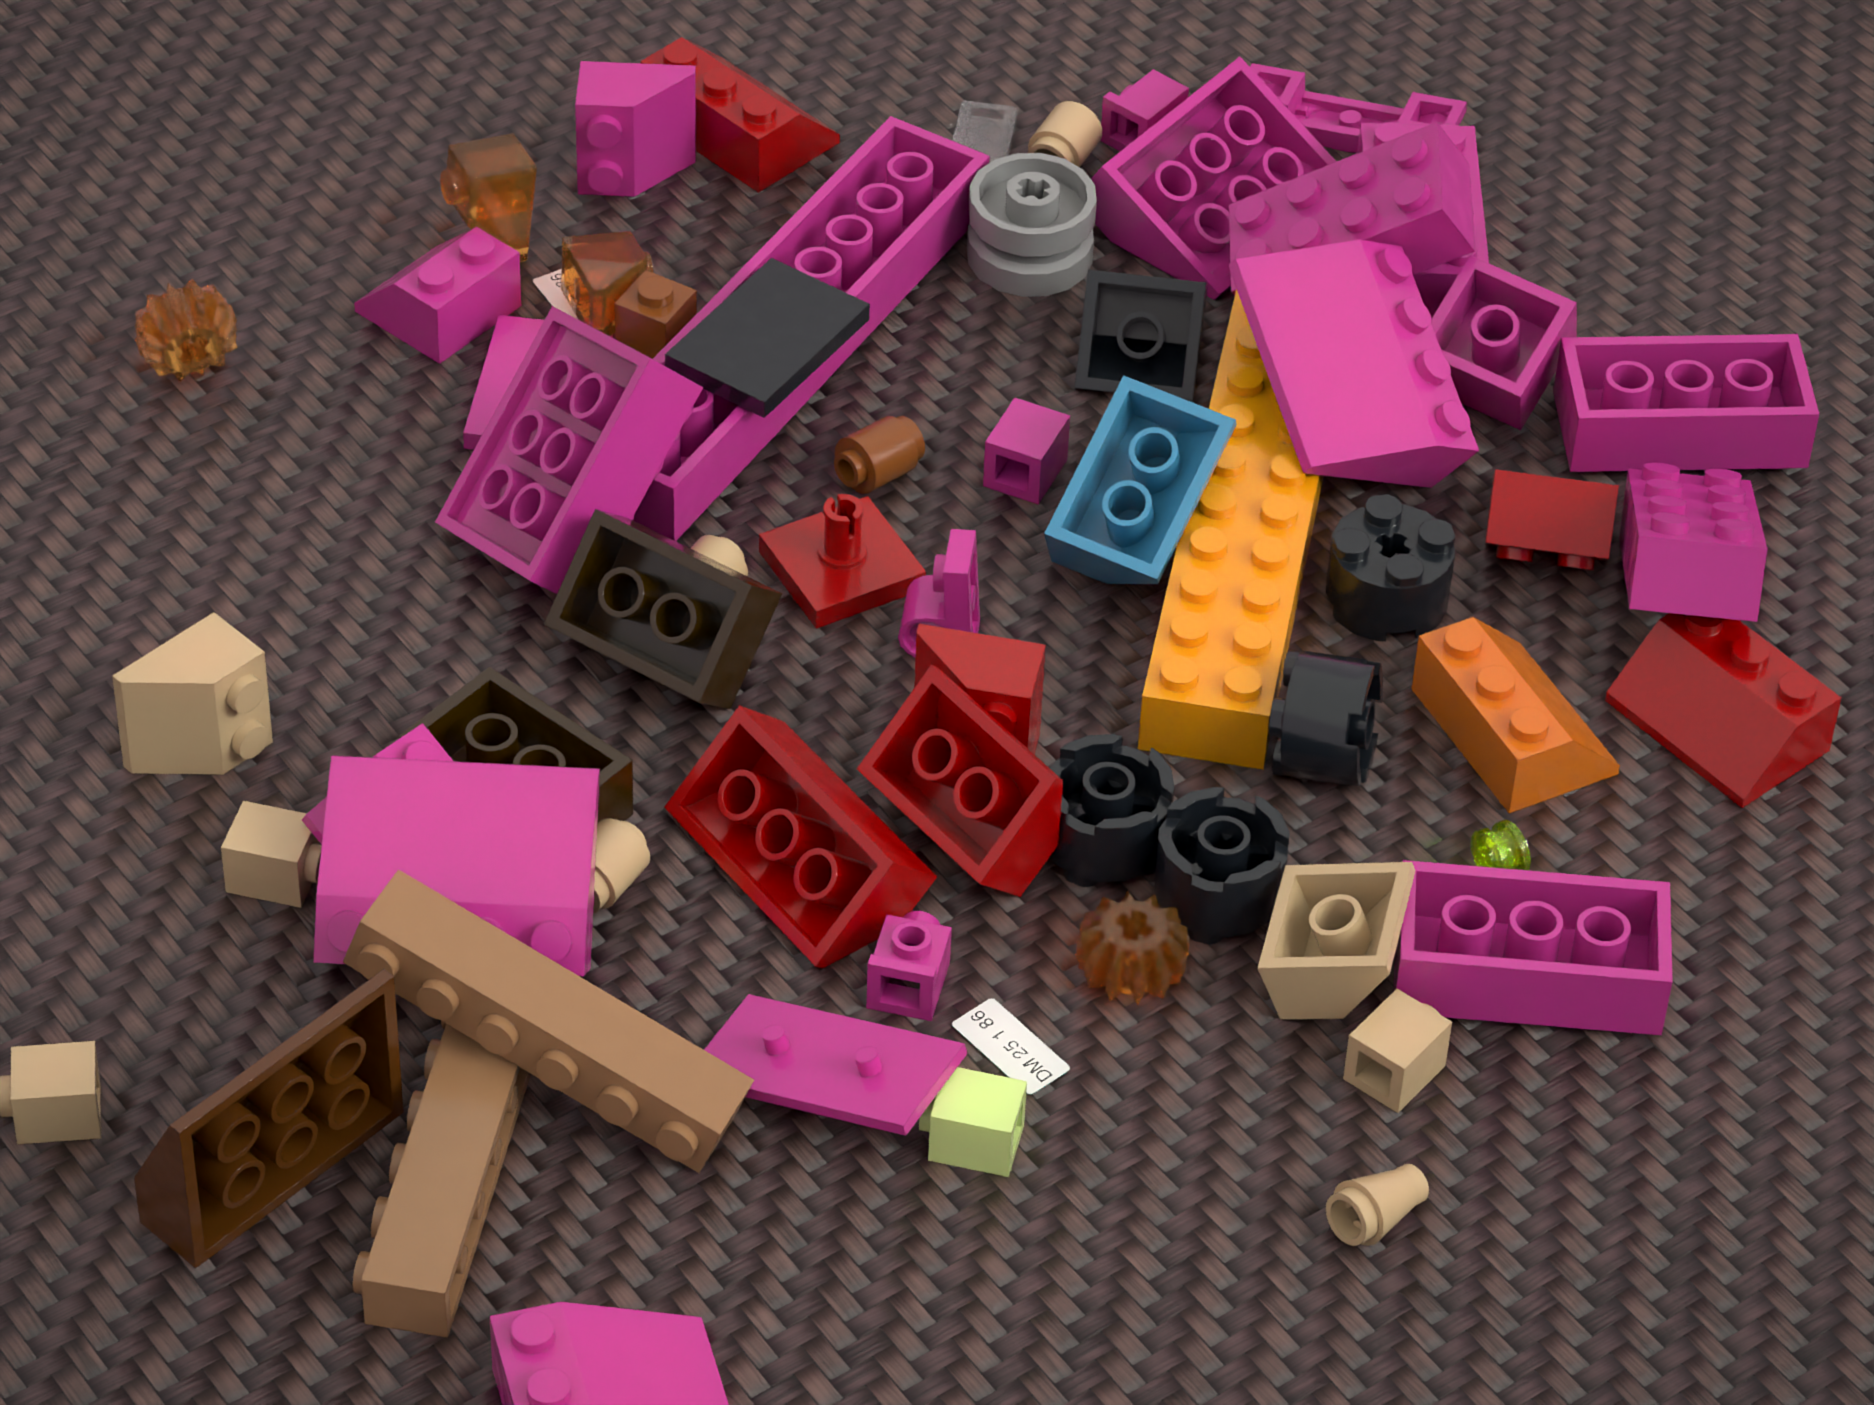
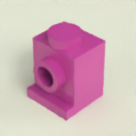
[1100,69,1189,151]
[866,911,952,1021]

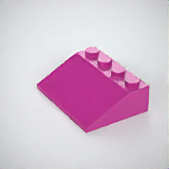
[1091,56,1337,300]
[1228,239,1479,488]
[435,306,703,594]
[313,755,600,976]
[490,1302,729,1405]

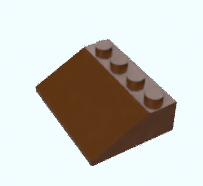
[134,969,404,1269]

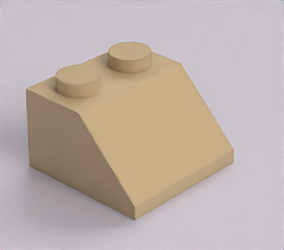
[112,612,273,775]
[1258,862,1416,1019]

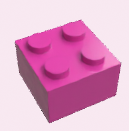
[1431,255,1577,430]

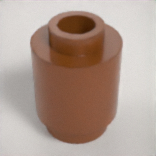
[834,416,925,494]

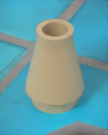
[1326,1164,1429,1246]

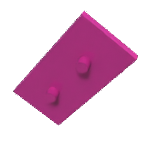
[704,994,968,1136]

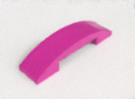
[1250,63,1467,153]

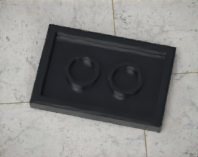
[665,258,870,418]

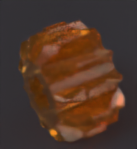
[135,279,237,381]
[1076,891,1190,1006]

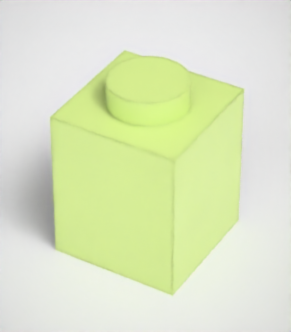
[919,1067,1027,1177]

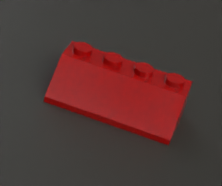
[664,705,937,969]

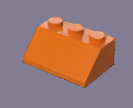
[1411,617,1620,814]

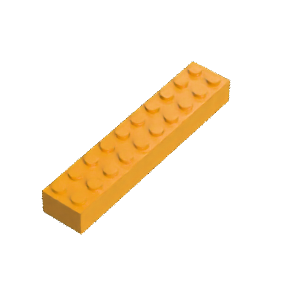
[1138,289,1324,770]

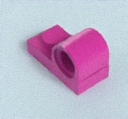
[898,529,980,657]

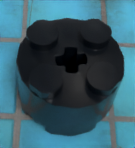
[1325,494,1455,642]
[1269,650,1383,787]
[1049,734,1175,887]
[1153,787,1290,945]

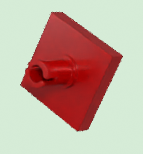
[759,494,926,629]

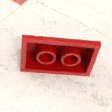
[640,37,840,193]
[1605,613,1842,808]
[857,665,1063,897]

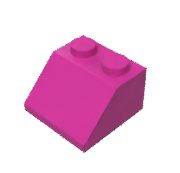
[575,61,696,197]
[354,227,522,364]

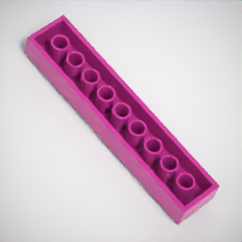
[633,116,990,541]

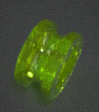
[1470,820,1531,870]

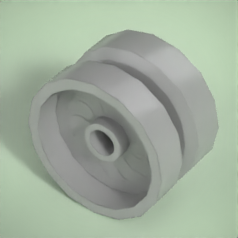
[967,153,1097,297]

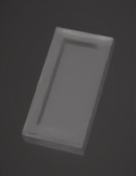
[952,100,1018,163]

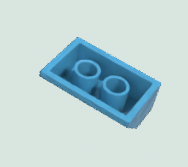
[1044,375,1237,584]

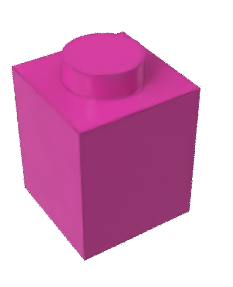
[983,398,1070,505]

